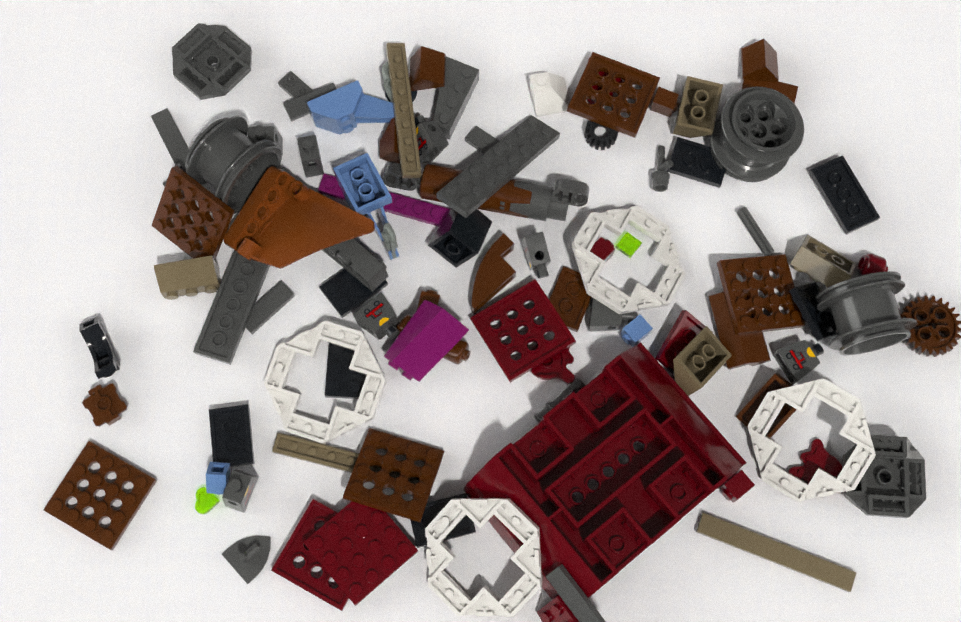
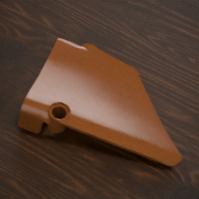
[224,166,375,269]

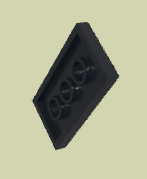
[809,155,880,235]

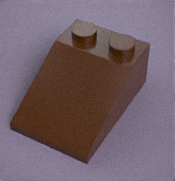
[736,372,797,438]

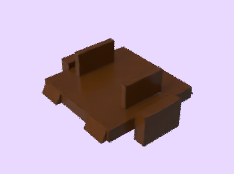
[82,383,127,427]

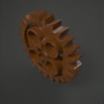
[901,295,961,357]

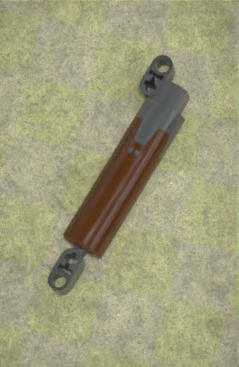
[383,163,589,221]

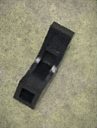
[79,316,120,379]

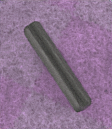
[737,207,774,256]

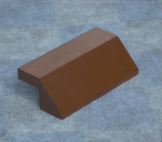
[709,291,771,370]

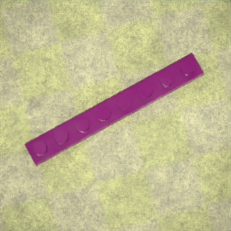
[318,174,451,227]

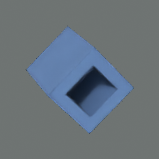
[620,315,653,347]
[206,462,231,495]

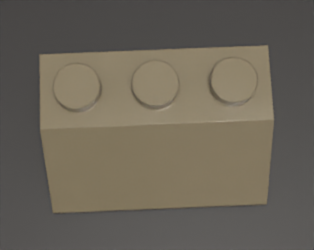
[673,76,723,138]
[790,234,857,288]
[154,256,221,300]
[673,326,732,396]

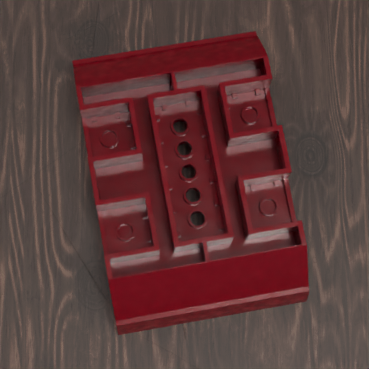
[463,342,747,600]

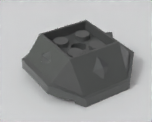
[172,23,252,100]
[843,435,926,518]

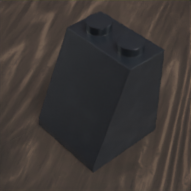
[428,209,492,268]

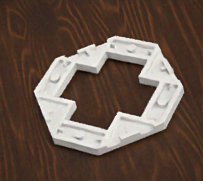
[571,206,685,314]
[264,321,387,444]
[747,378,876,502]
[425,498,542,617]

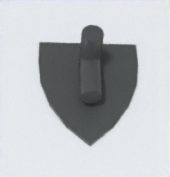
[222,536,271,584]

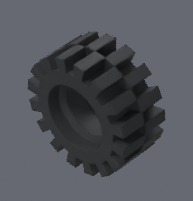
[584,121,618,150]

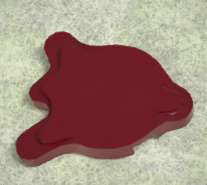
[530,344,575,384]
[788,439,842,493]

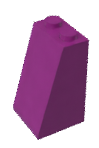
[384,300,469,382]

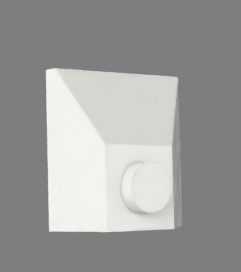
[529,72,570,117]

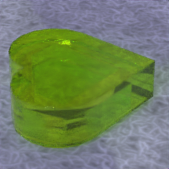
[195,487,220,515]

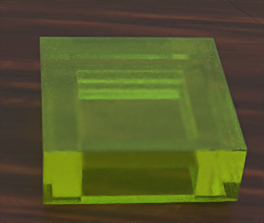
[615,232,642,259]

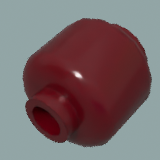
[858,253,888,276]

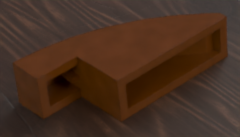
[472,233,516,314]

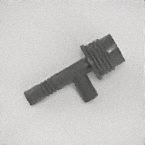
[651,145,673,192]

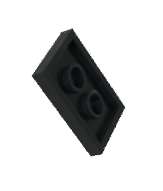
[667,137,726,188]
[319,269,388,318]
[789,282,838,342]
[325,341,369,399]
[209,404,255,467]
[411,493,476,548]

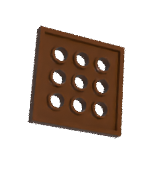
[567,52,660,138]
[151,166,235,260]
[717,254,805,335]
[343,428,445,523]
[43,441,157,551]

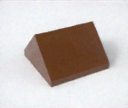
[741,39,779,82]
[409,46,446,91]

